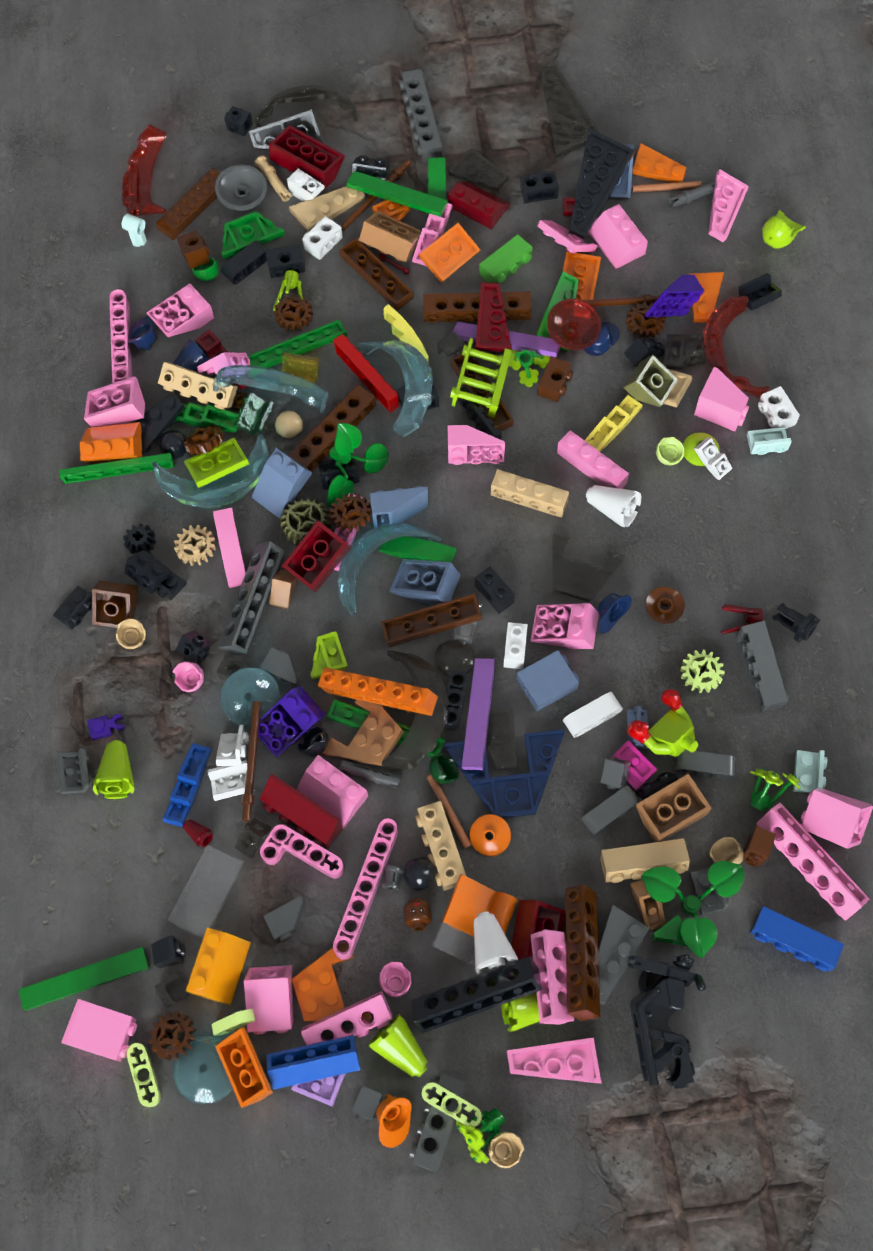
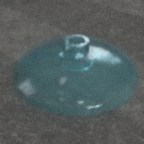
[220,668,280,728]
[173,1035,233,1104]

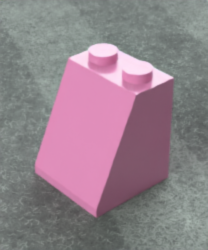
[694,367,749,432]
[800,788,873,849]
[244,965,293,1034]
[61,999,137,1062]

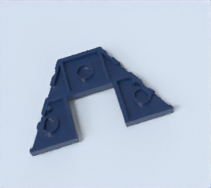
[444,729,565,818]

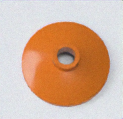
[470,814,511,856]

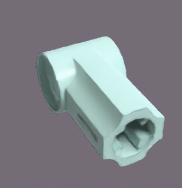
[122,214,147,247]

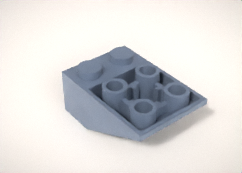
[370,486,429,530]

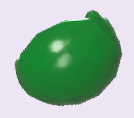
[192,257,219,282]

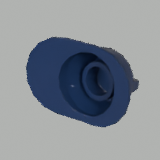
[128,316,157,351]
[581,322,620,356]
[598,593,632,634]

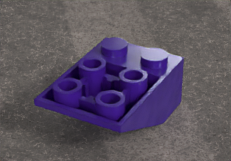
[645,275,704,317]
[258,685,326,758]

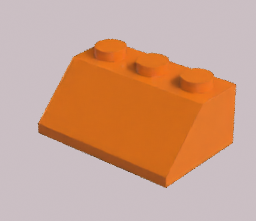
[80,422,142,465]
[215,1027,273,1108]

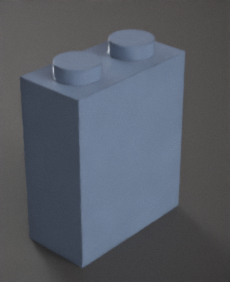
[516,650,580,712]

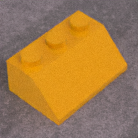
[186,927,251,1006]

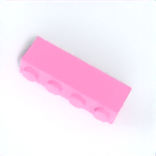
[557,430,629,489]

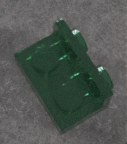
[234,392,274,436]

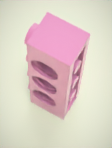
[531,930,574,1025]
[301,991,393,1045]

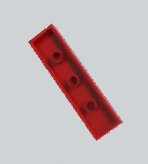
[333,334,399,413]

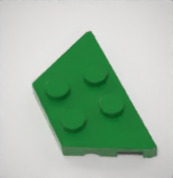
[221,211,285,260]

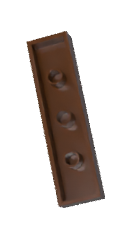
[156,167,221,240]
[339,238,414,311]
[450,354,514,431]
[381,593,483,647]

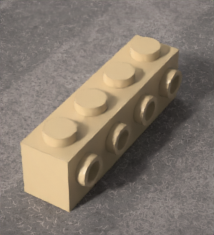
[158,362,238,410]
[491,469,569,518]
[415,801,466,891]
[600,838,690,883]

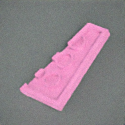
[507,1038,601,1084]

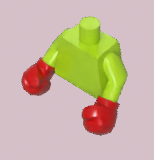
[627,689,698,757]

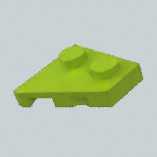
[310,631,348,680]

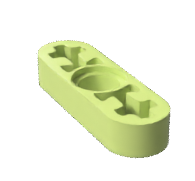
[211,1009,255,1036]
[127,1043,161,1107]
[422,1083,482,1127]

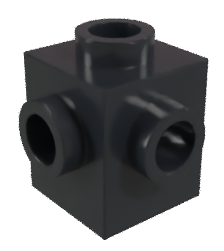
[224,106,252,136]
[176,630,212,663]

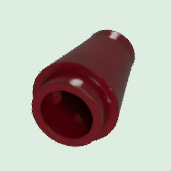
[183,819,213,847]

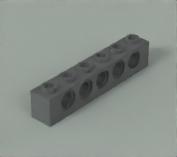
[399,69,442,162]
[218,541,284,656]

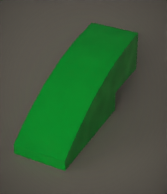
[428,158,446,200]

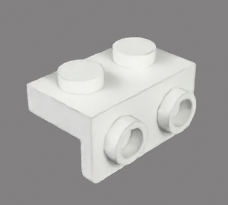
[208,760,255,801]

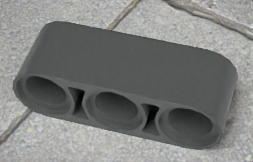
[675,750,736,780]
[581,785,641,836]

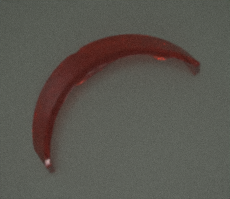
[122,124,167,216]
[703,296,770,399]

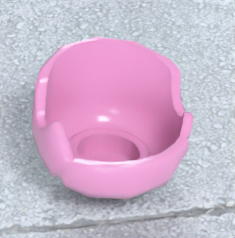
[173,661,204,692]
[379,962,412,998]

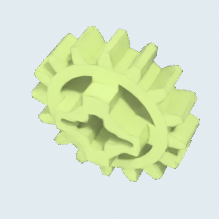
[680,650,725,693]

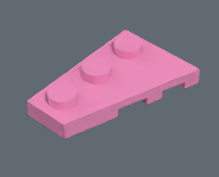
[538,220,598,253]

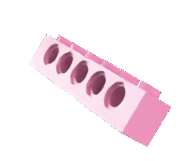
[756,803,870,921]

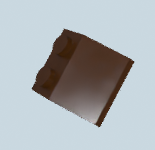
[92,580,138,628]

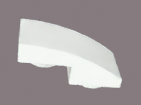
[694,437,732,480]

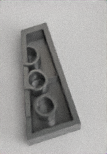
[735,621,789,713]
[598,905,649,1005]

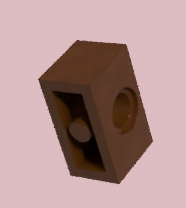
[176,230,210,269]
[537,356,573,402]
[743,826,777,867]

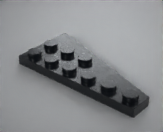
[570,128,635,240]

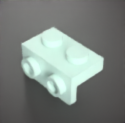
[747,427,791,455]

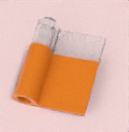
[432,874,518,972]

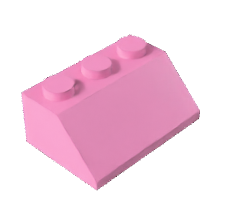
[589,204,648,269]
[84,376,145,427]
[296,755,368,829]

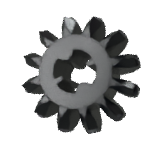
[123,523,156,554]

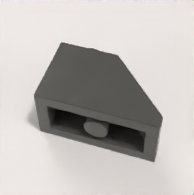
[260,647,299,688]
[263,896,305,942]

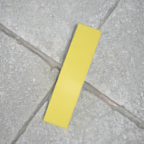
[383,304,429,369]
[585,395,643,452]

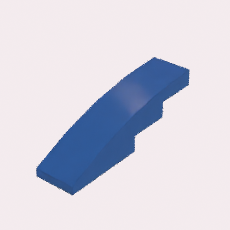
[163,743,212,827]

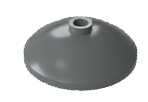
[215,165,267,211]

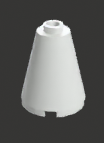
[586,485,641,528]
[474,912,518,975]

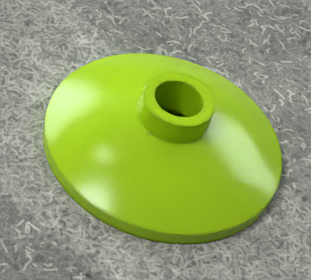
[683,432,720,466]

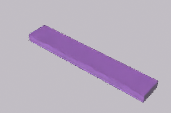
[452,322,561,357]
[462,658,496,770]

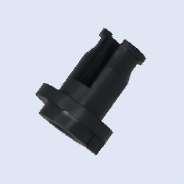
[772,603,820,643]

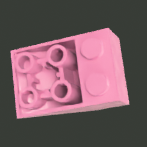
[147,283,214,337]
[448,425,505,465]
[530,603,599,649]

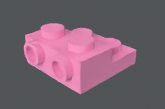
[197,352,251,376]

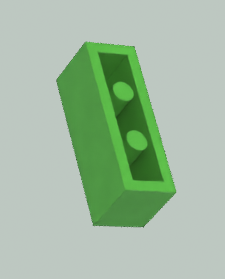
[479,234,532,284]

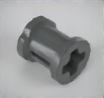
[381,865,403,891]

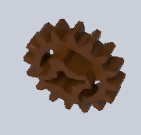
[274,295,313,332]
[626,302,666,338]
[183,425,225,455]
[330,493,372,532]
[148,1011,197,1061]

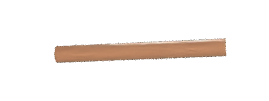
[632,181,702,193]
[427,775,472,849]

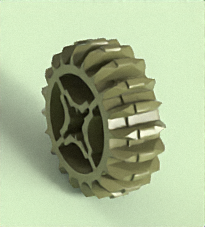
[280,497,331,545]

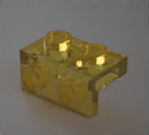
[279,352,319,386]

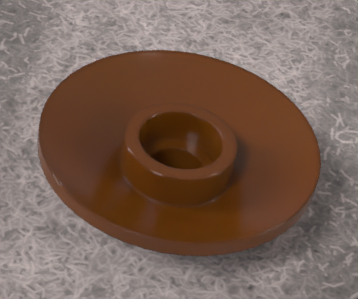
[645,587,685,624]

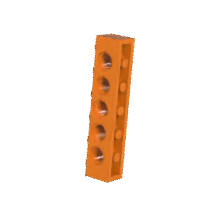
[318,667,438,716]

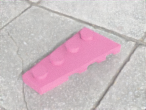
[708,169,749,242]

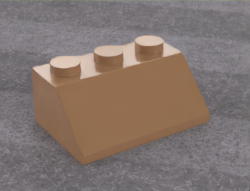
[359,211,422,262]
[636,774,712,843]

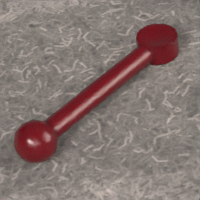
[379,253,410,275]

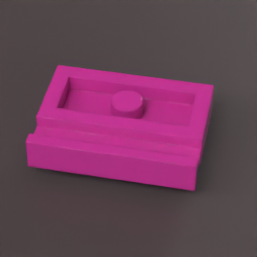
[612,740,658,790]

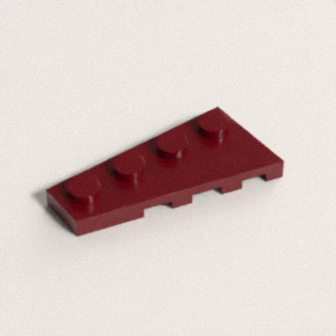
[476,282,512,352]

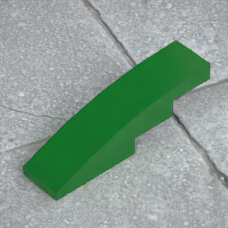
[174,402,242,433]
[379,534,457,563]

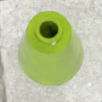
[93,740,135,799]
[501,992,540,1032]
[369,1014,428,1077]

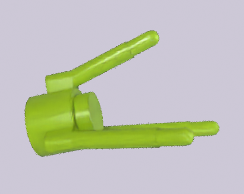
[273,270,303,311]

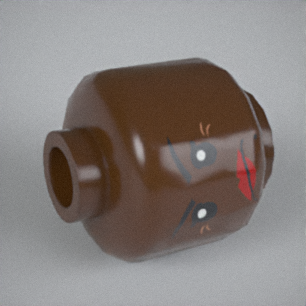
[403,898,432,931]

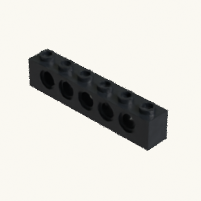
[411,957,543,1033]

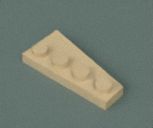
[289,186,365,232]

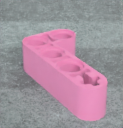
[260,825,344,879]

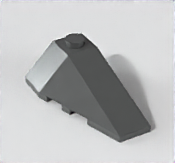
[248,108,323,148]

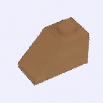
[630,880,666,931]

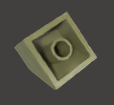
[623,355,678,407]

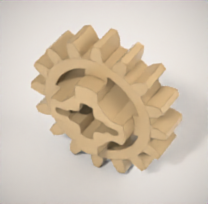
[174,525,216,566]

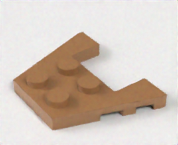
[322,700,404,766]

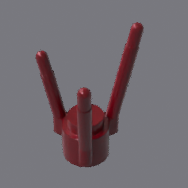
[721,604,763,634]

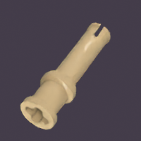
[254,155,291,202]

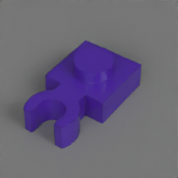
[87,714,125,741]

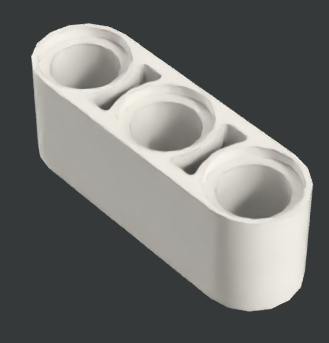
[563,692,623,738]

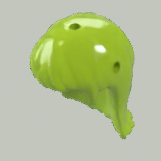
[762,210,806,249]

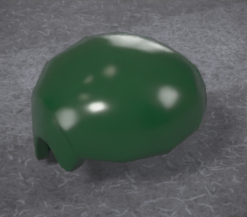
[429,754,459,785]

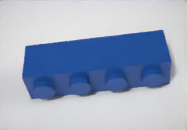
[750,906,844,972]
[266,1035,360,1090]

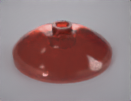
[547,299,601,350]

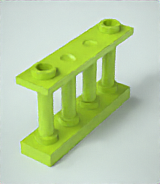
[450,338,512,418]

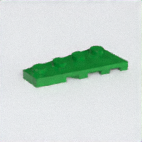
[535,272,579,352]

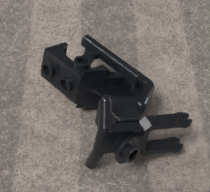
[627,954,706,1089]

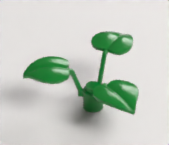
[327,423,389,507]
[641,861,744,958]

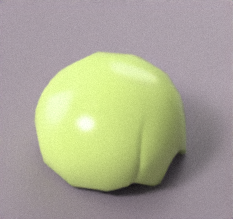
[656,437,684,465]

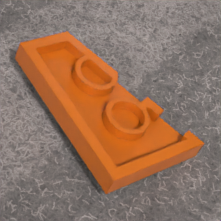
[632,143,687,183]
[689,272,724,323]

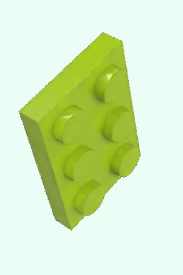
[184,438,249,488]

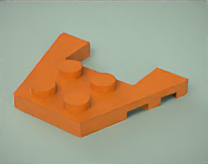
[292,943,372,1022]

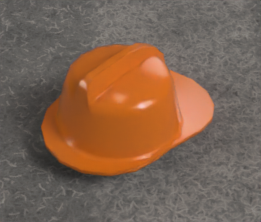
[376,1094,412,1148]

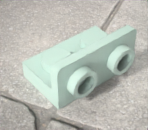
[793,750,827,794]

